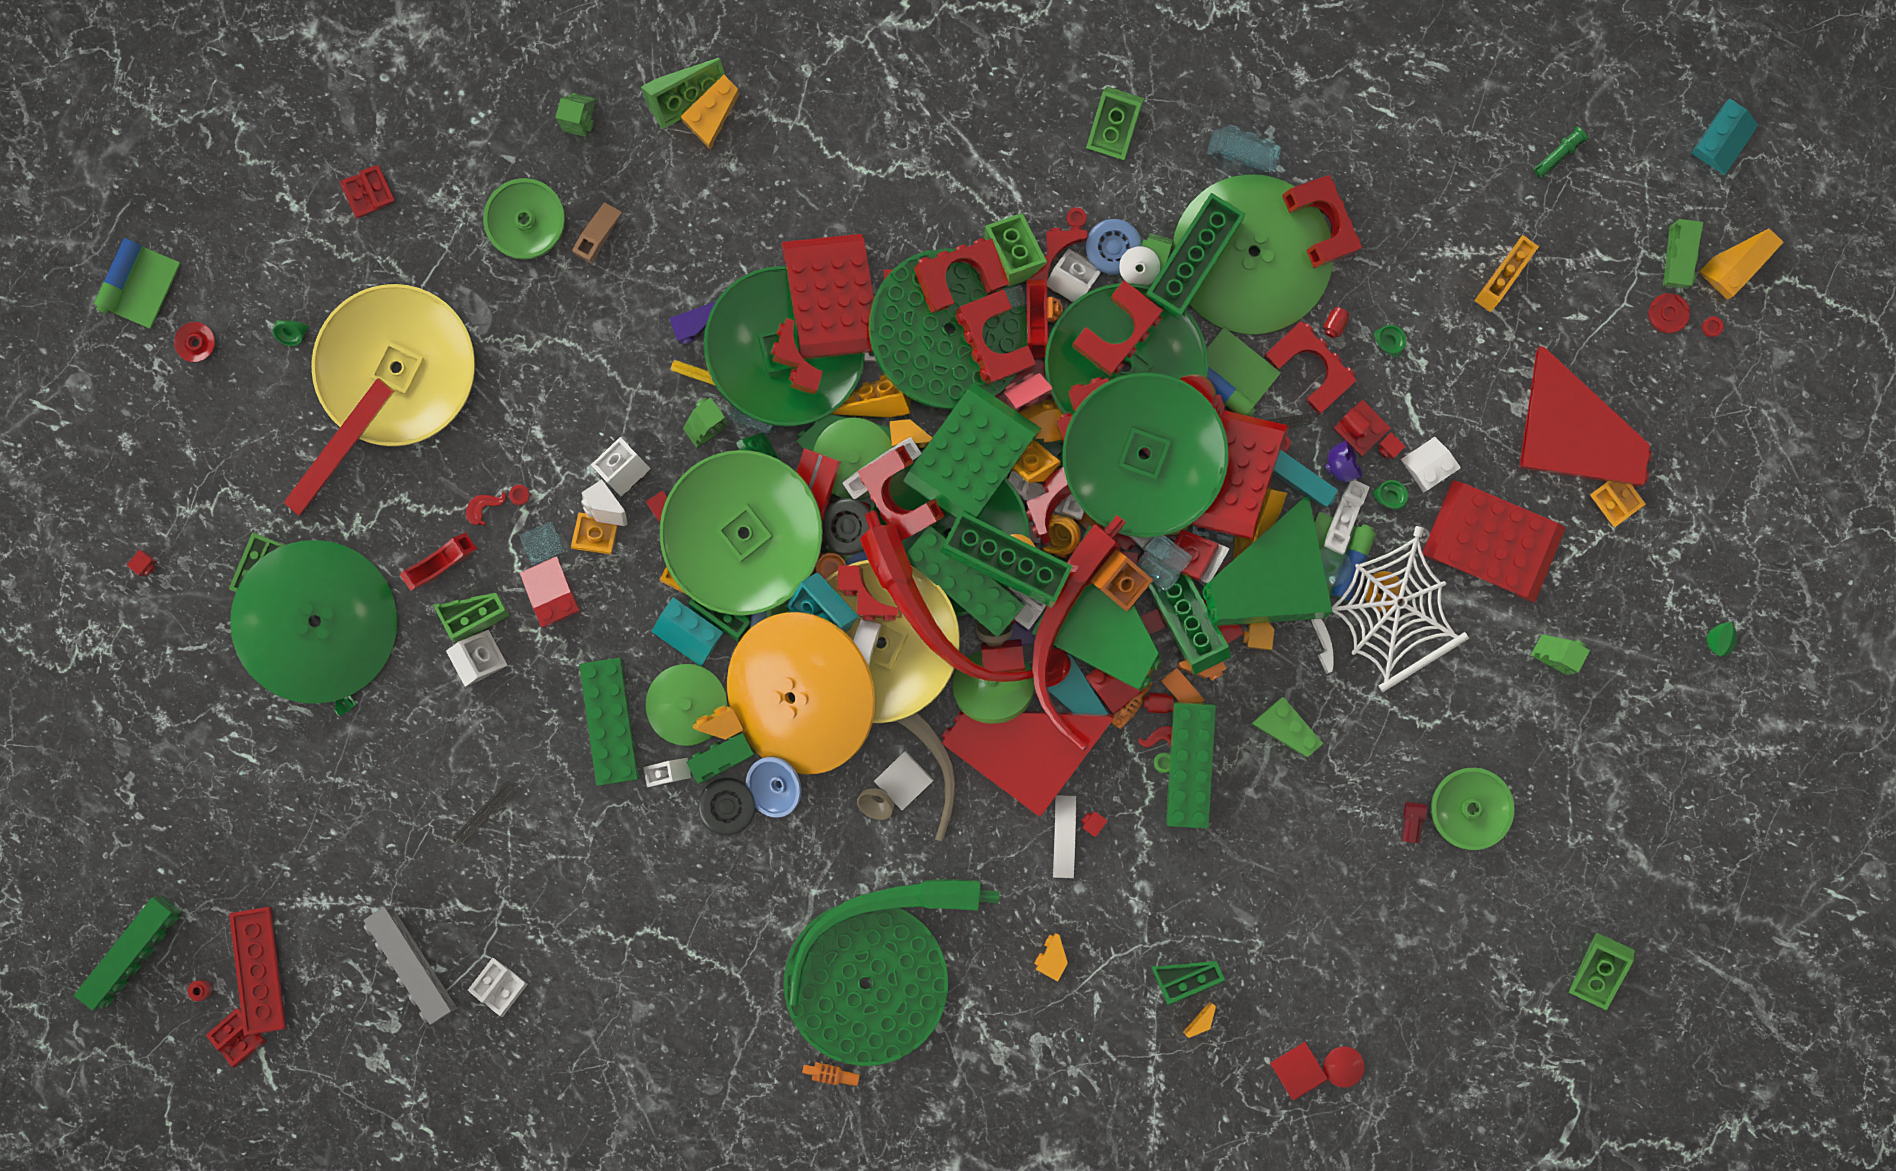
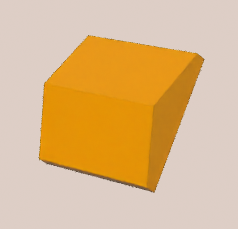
[1013,440,1060,483]
[571,512,618,555]
[1183,1001,1216,1038]

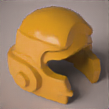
[1043,514,1081,558]

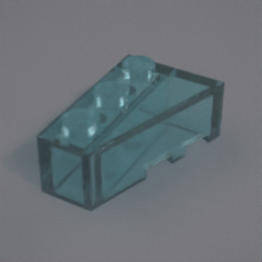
[1206,125,1282,172]

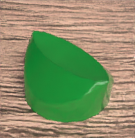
[273,320,310,346]
[1374,325,1407,358]
[1373,480,1408,510]
[1707,622,1737,657]

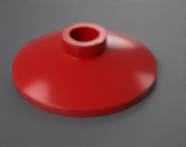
[174,322,215,362]

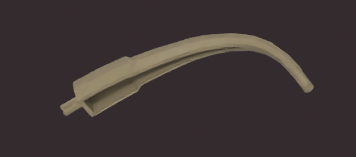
[896,713,956,842]

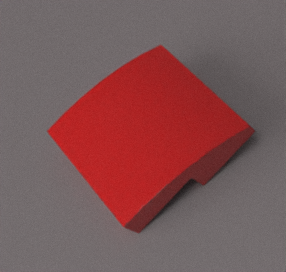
[340,165,395,219]
[206,1008,266,1068]
[1270,1042,1328,1101]

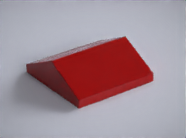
[981,639,1025,673]

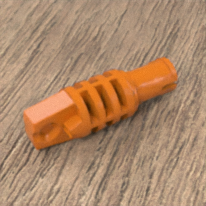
[1111,682,1153,730]
[802,1062,860,1086]

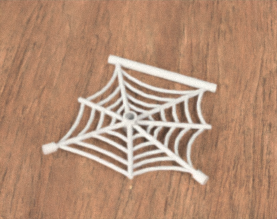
[1332,526,1469,693]

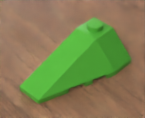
[641,58,726,129]

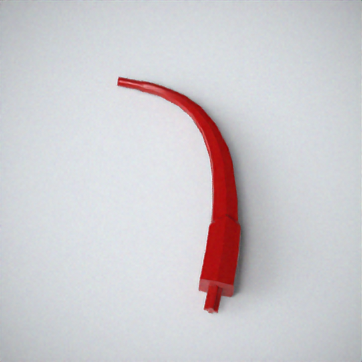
[860,511,1034,682]
[1032,515,1126,751]

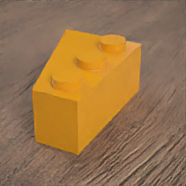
[681,75,740,150]

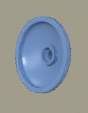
[746,757,802,817]

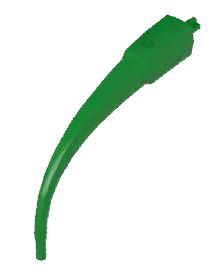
[789,879,999,1006]

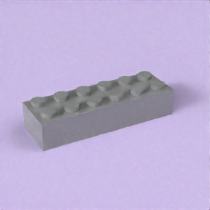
[363,905,458,1025]

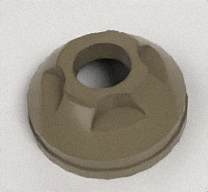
[976,622,1013,647]
[857,788,894,820]

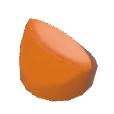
[816,552,846,579]

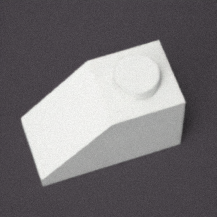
[643,758,691,787]

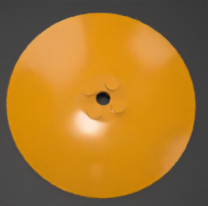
[727,612,875,774]

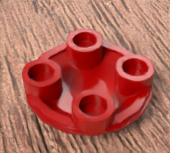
[1323,1046,1365,1087]

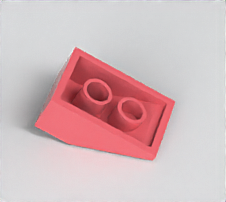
[1003,373,1052,413]

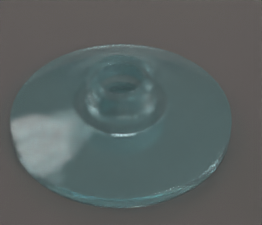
[1320,547,1351,587]

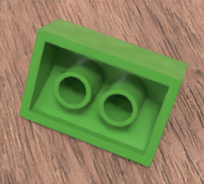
[984,213,1047,287]

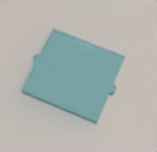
[519,521,565,566]

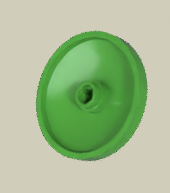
[483,178,565,260]
[814,418,893,500]
[953,651,1035,724]
[646,664,728,746]
[1431,768,1514,850]

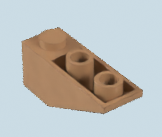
[572,202,622,264]

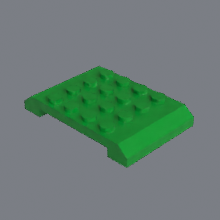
[903,383,1042,519]

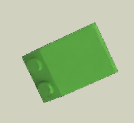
[1086,86,1145,160]
[1569,933,1635,1010]

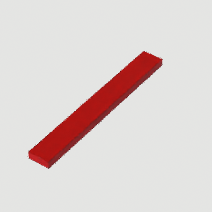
[283,378,395,516]

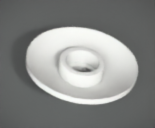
[1119,246,1160,286]

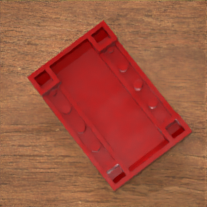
[781,234,874,359]
[1190,410,1289,540]
[1422,480,1566,603]

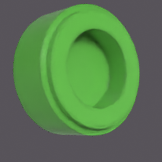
[1153,753,1170,773]

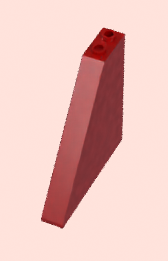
[1519,346,1652,487]
[941,711,1114,817]

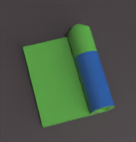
[94,238,181,329]
[1207,327,1281,417]
[1314,512,1376,602]

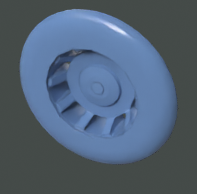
[1086,219,1142,275]

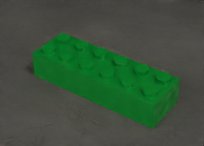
[1145,193,1246,320]
[940,511,1073,608]
[906,524,1026,637]
[1139,553,1231,675]
[579,658,640,786]
[1166,701,1216,828]
[73,896,181,1011]

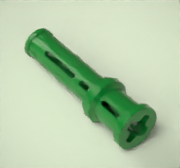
[1533,126,1589,178]

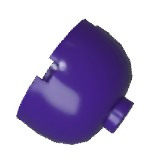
[1325,441,1362,482]

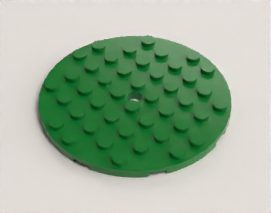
[869,248,1027,410]
[784,905,948,1066]

